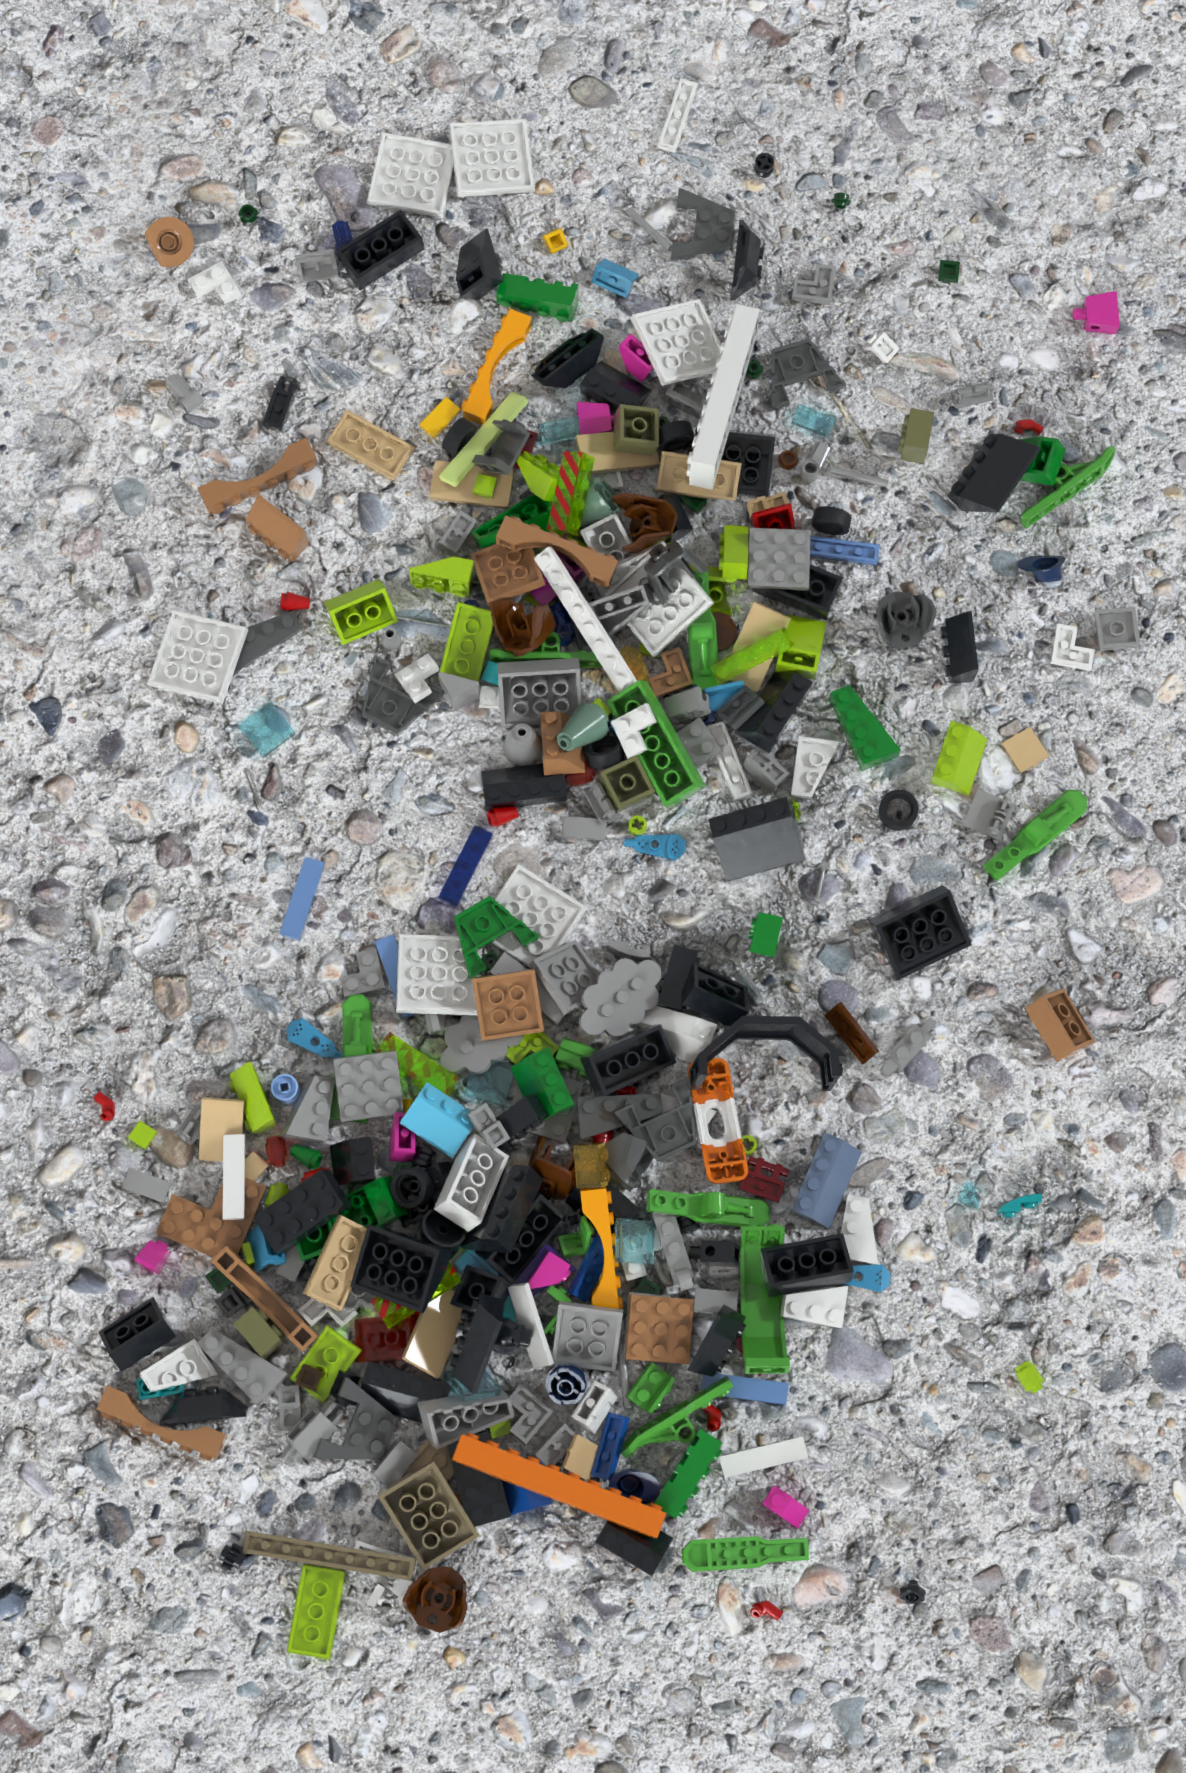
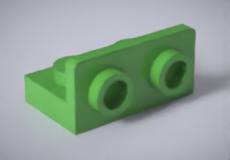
[625,1361,676,1414]

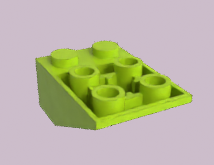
[516,451,579,505]
[409,556,475,597]
[775,614,827,680]

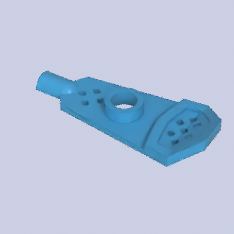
[624,834,686,861]
[286,1018,343,1058]
[843,1264,891,1293]

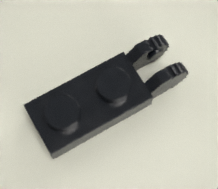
[262,376,297,431]

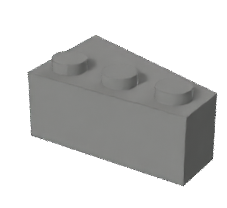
[588,583,656,637]
[279,1075,335,1144]

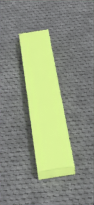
[439,391,528,487]

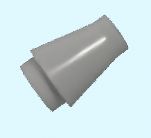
[381,628,401,650]

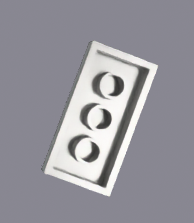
[434,1134,509,1232]

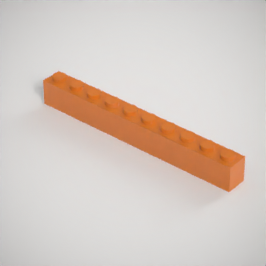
[451,1432,666,1539]

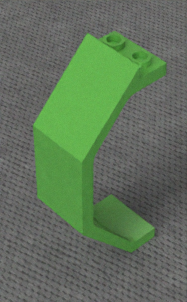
[740,1224,790,1374]

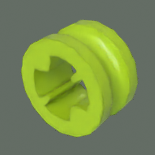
[628,815,647,835]
[741,1135,757,1155]

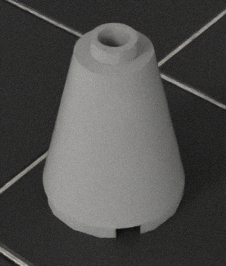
[503,723,543,766]

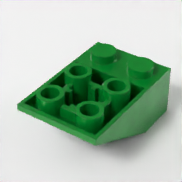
[1018,436,1066,486]
[340,1176,408,1228]

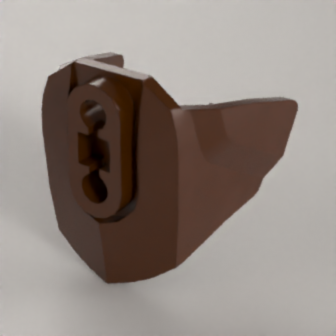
[612,493,678,554]
[489,599,557,657]
[528,1136,593,1200]
[402,1566,467,1633]

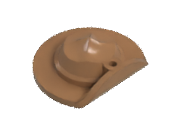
[145,217,194,267]

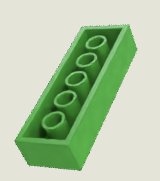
[606,680,706,807]

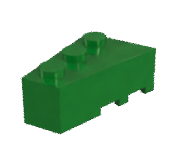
[748,912,783,957]

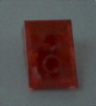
[355,1314,419,1363]

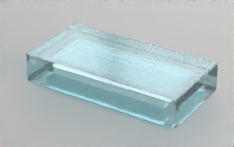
[791,404,836,438]

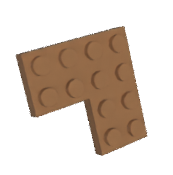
[156,1178,267,1257]

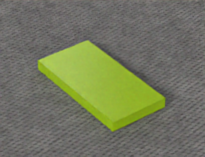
[437,602,494,682]
[287,1564,346,1660]

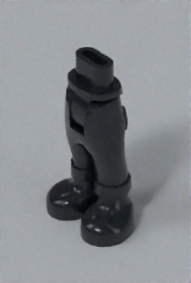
[456,1309,533,1348]

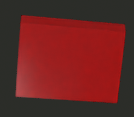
[750,503,796,530]

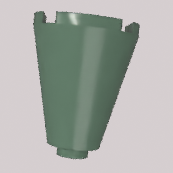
[564,477,621,529]
[557,702,610,751]

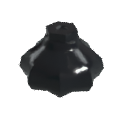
[899,1580,926,1604]

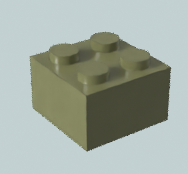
[614,404,659,455]
[898,408,934,464]
[598,755,655,814]
[233,1307,285,1360]

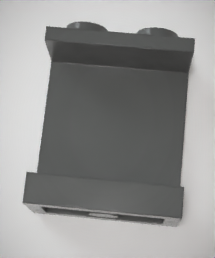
[472,419,531,475]

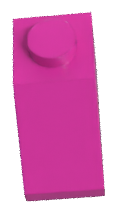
[618,333,654,383]
[389,1112,415,1162]
[134,1239,172,1275]
[527,1251,571,1289]
[761,1485,809,1529]

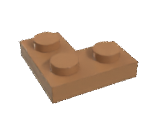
[648,647,693,698]

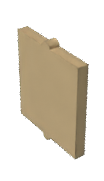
[1002,727,1049,774]
[562,1434,599,1481]

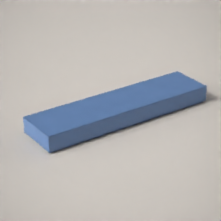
[810,536,880,566]
[279,857,325,941]
[374,934,418,1019]
[701,1373,789,1405]

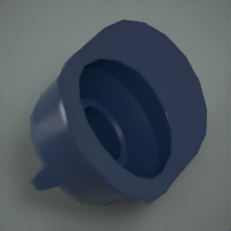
[1017,556,1065,582]
[608,1468,661,1504]

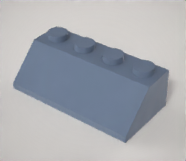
[790,1132,862,1229]

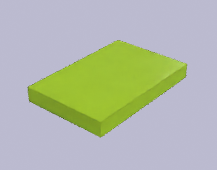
[290,1325,362,1403]

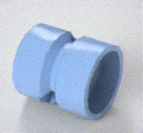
[271,1074,301,1105]

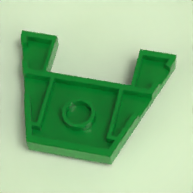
[454,896,539,979]

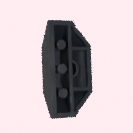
[731,220,764,300]
[531,328,604,388]
[160,1386,248,1426]

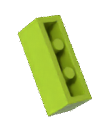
[719,525,749,580]

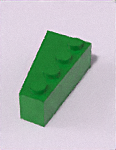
[496,273,579,322]
[471,494,558,550]
[829,685,901,771]
[654,1429,723,1519]

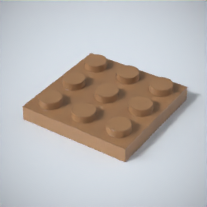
[471,544,546,606]
[472,968,544,1041]
[624,1294,694,1364]

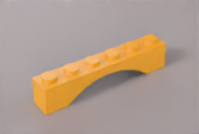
[461,309,532,425]
[580,1186,623,1309]

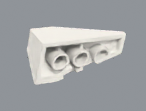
[580,513,634,562]
[636,1006,717,1064]

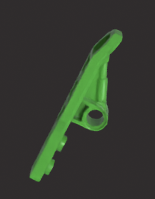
[1021,445,1116,529]
[687,570,720,693]
[490,632,603,668]
[983,790,1087,882]
[342,994,372,1120]
[647,1189,771,1228]
[621,1376,734,1458]
[681,1536,809,1572]

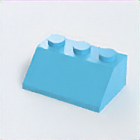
[400,1082,474,1158]

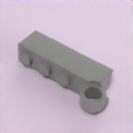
[650,1212,694,1291]

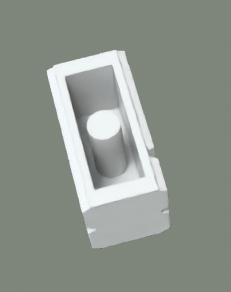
[571,1380,617,1434]

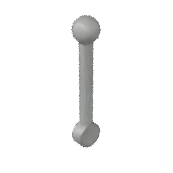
[813,862,829,903]

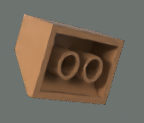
[246,494,309,562]
[540,711,585,775]
[1025,988,1096,1062]

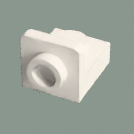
[864,332,899,364]

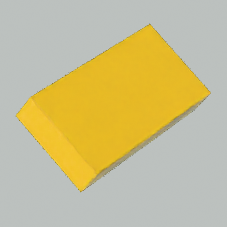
[419,397,461,439]

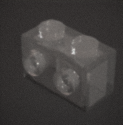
[705,498,747,527]
[725,579,755,629]

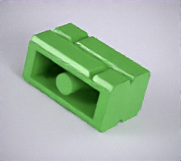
[555,1037,598,1079]

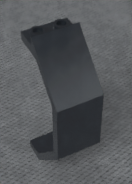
[689,1016,847,1091]

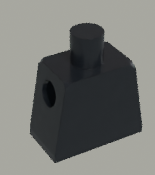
[689,1240,740,1268]

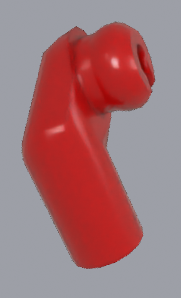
[1014,419,1044,436]
[93,1091,115,1121]
[700,1404,721,1432]

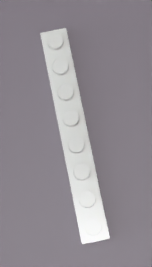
[534,546,637,693]

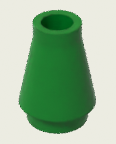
[290,1144,323,1170]

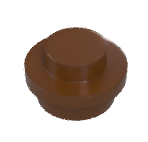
[778,450,798,470]

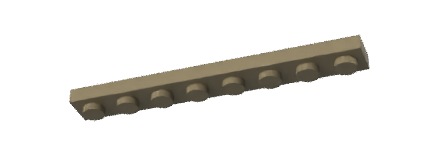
[242,1531,417,1581]

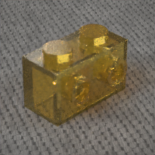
[573,1142,610,1189]

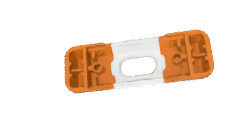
[687,1058,748,1184]

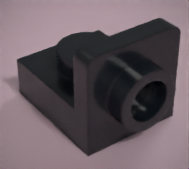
[330,1370,361,1407]

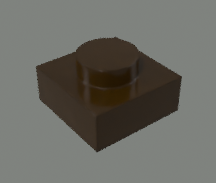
[295,1363,324,1392]

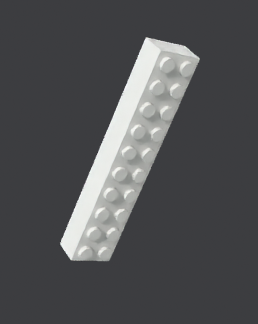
[686,304,760,490]

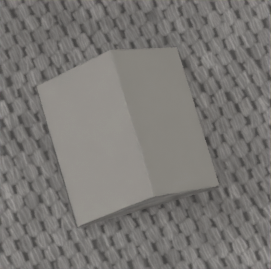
[438,671,480,711]

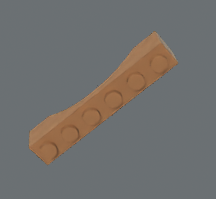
[198,438,318,515]
[496,515,618,589]
[211,1246,319,1352]
[96,1385,228,1461]

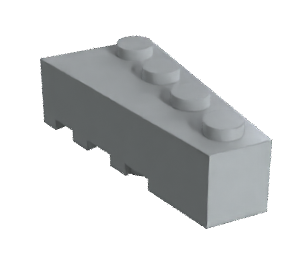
[490,952,569,1028]
[197,1328,290,1406]
[417,1388,515,1450]

